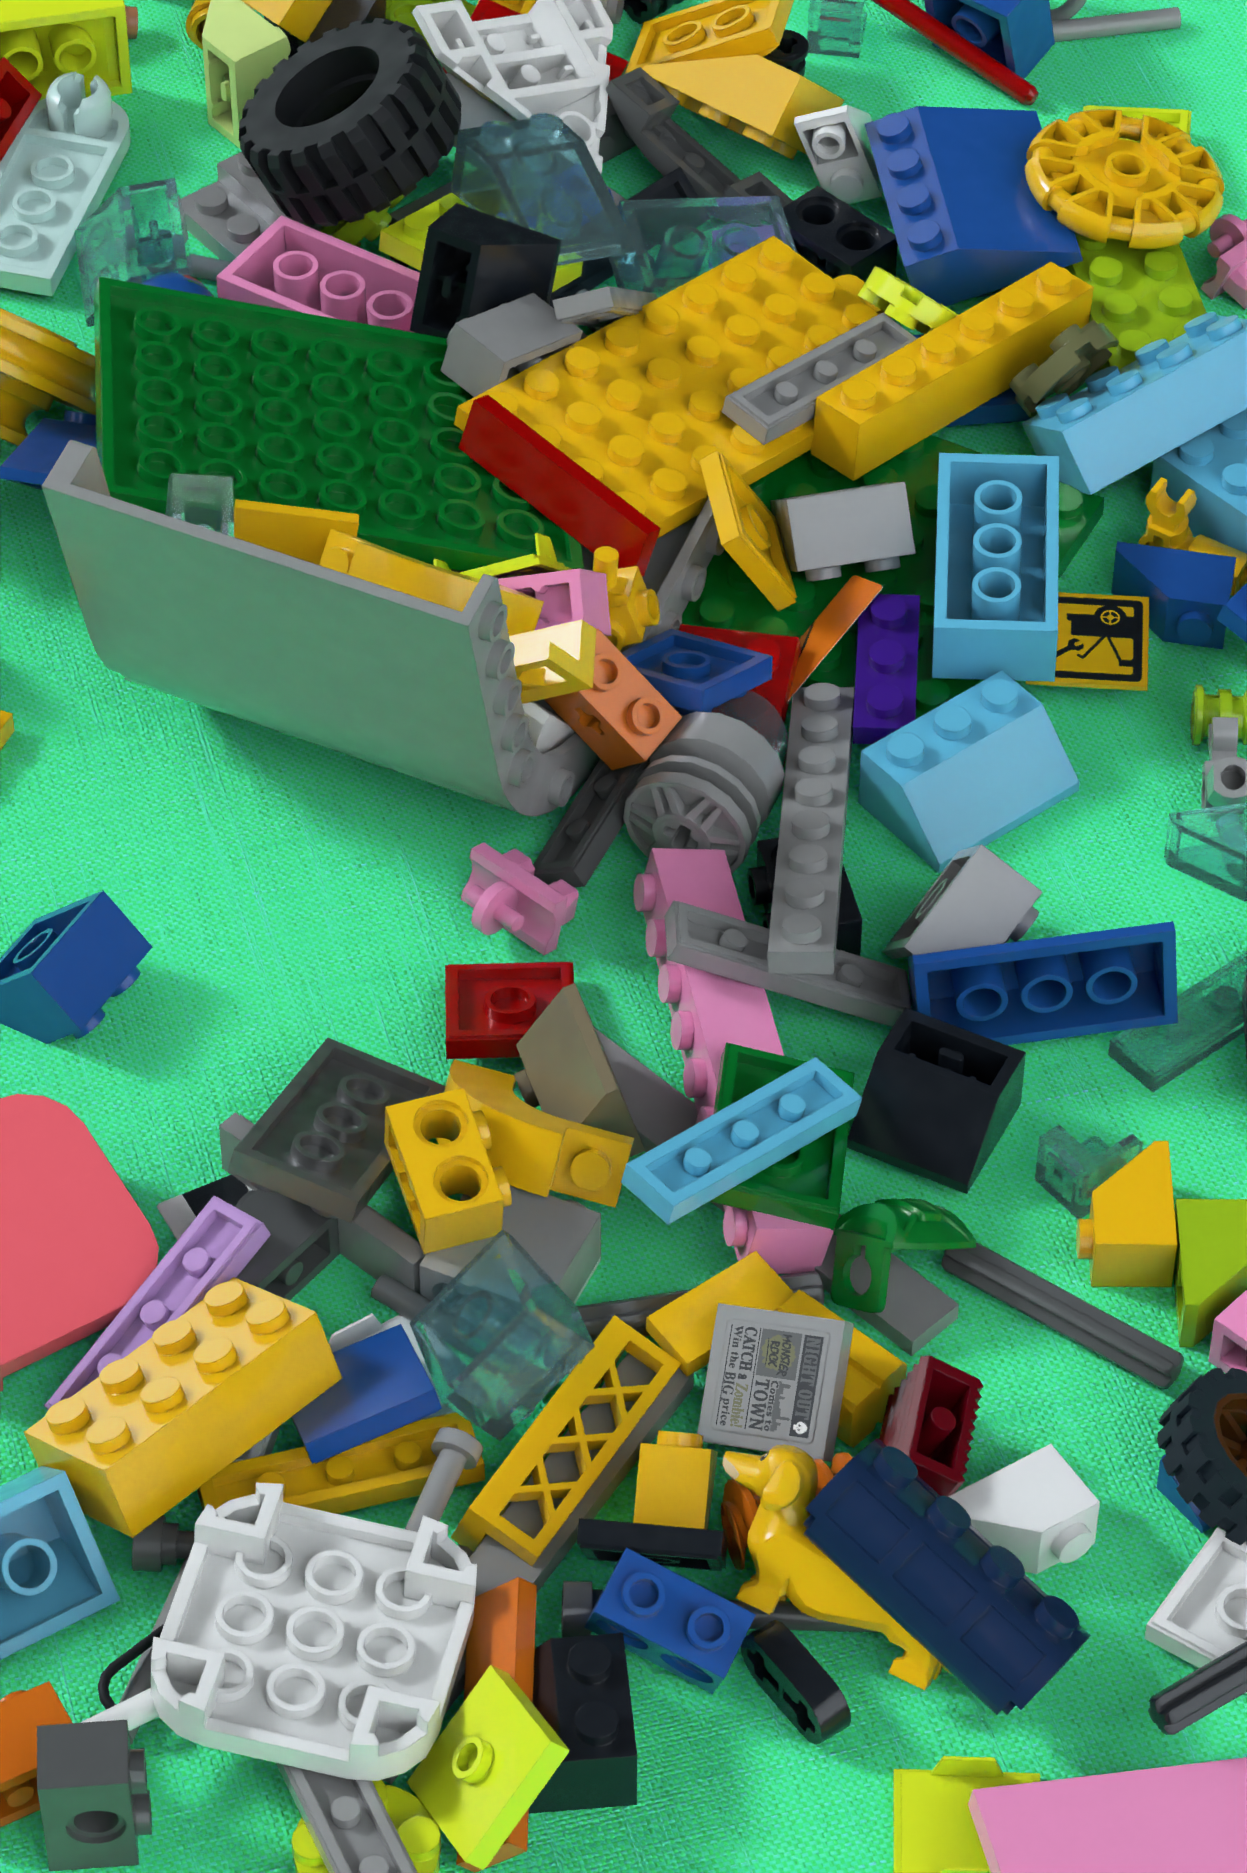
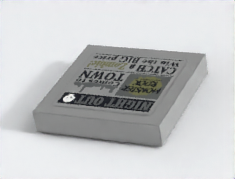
[697,1303,854,1462]

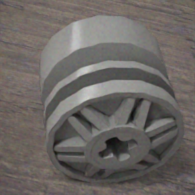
[623,712,785,874]

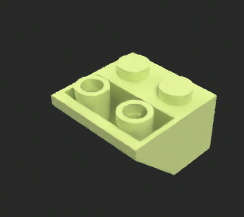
[202,0,291,150]

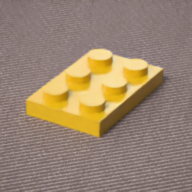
[625,0,794,83]

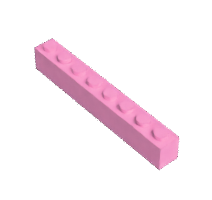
[633,848,835,1274]

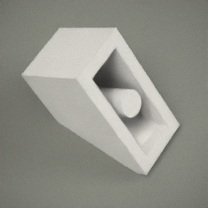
[948,1444,1100,1574]

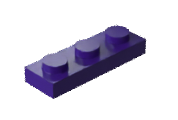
[853,594,920,744]

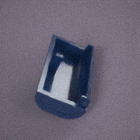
[803,1438,1091,1715]

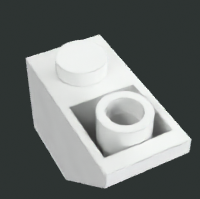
[794,105,883,204]

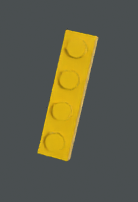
[197,1410,485,1514]

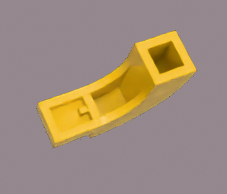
[319,529,544,636]
[436,1059,634,1208]

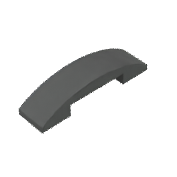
[606,67,793,229]

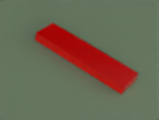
[459,395,661,577]

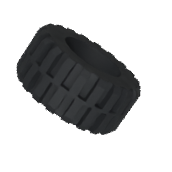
[239,18,462,227]

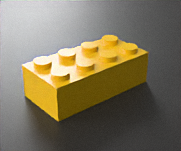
[24,1277,342,1538]

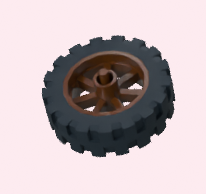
[1157,1368,1247,1545]

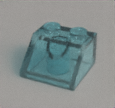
[410,1229,595,1441]

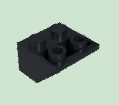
[410,203,562,338]
[847,1007,1026,1194]

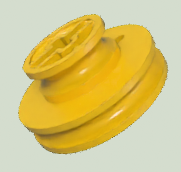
[0,308,96,446]

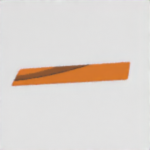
[788,575,883,701]

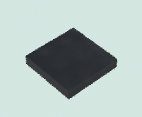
[577,1518,728,1572]

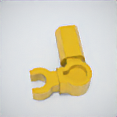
[1138,477,1247,596]

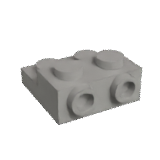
[173,152,323,262]

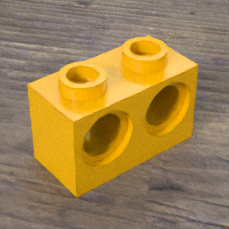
[384,1087,512,1254]

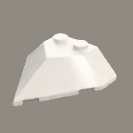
[412,0,613,178]

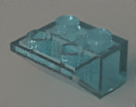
[74,178,194,327]

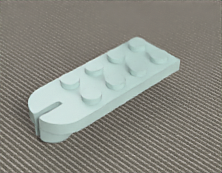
[0,71,131,296]

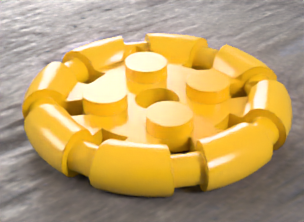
[1025,109,1224,249]

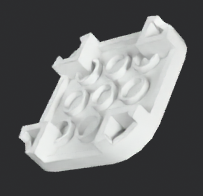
[151,1482,477,1781]

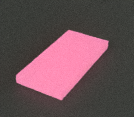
[968,1757,1247,1873]

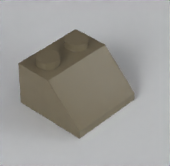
[514,983,645,1157]

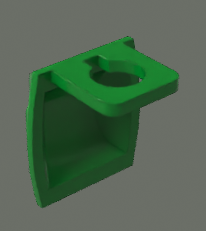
[831,1198,976,1313]

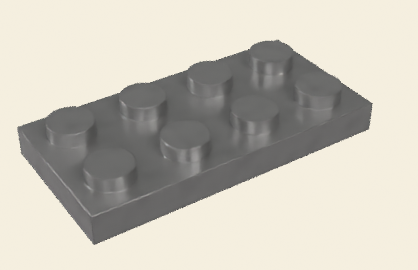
[228,1038,445,1224]

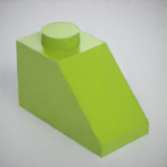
[1173,1199,1247,1347]

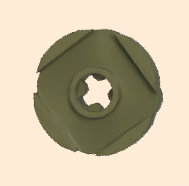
[1009,320,1119,418]

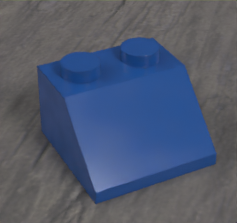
[0,890,152,1044]

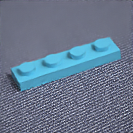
[621,1057,863,1225]

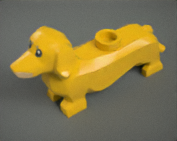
[722,1444,953,1690]

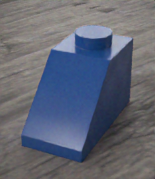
[1111,541,1236,649]

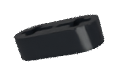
[740,1620,851,1745]

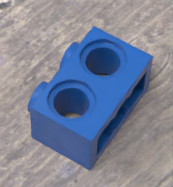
[584,1547,756,1694]

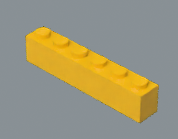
[811,262,1094,481]

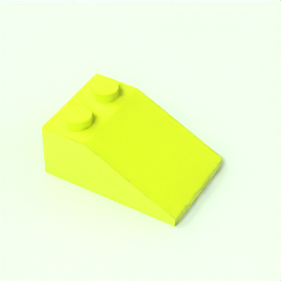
[0,0,133,101]

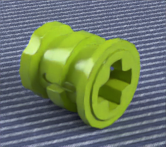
[1190,684,1247,746]

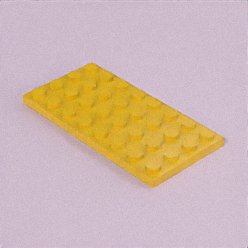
[454,236,879,539]

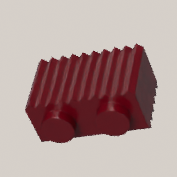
[879,1355,984,1497]

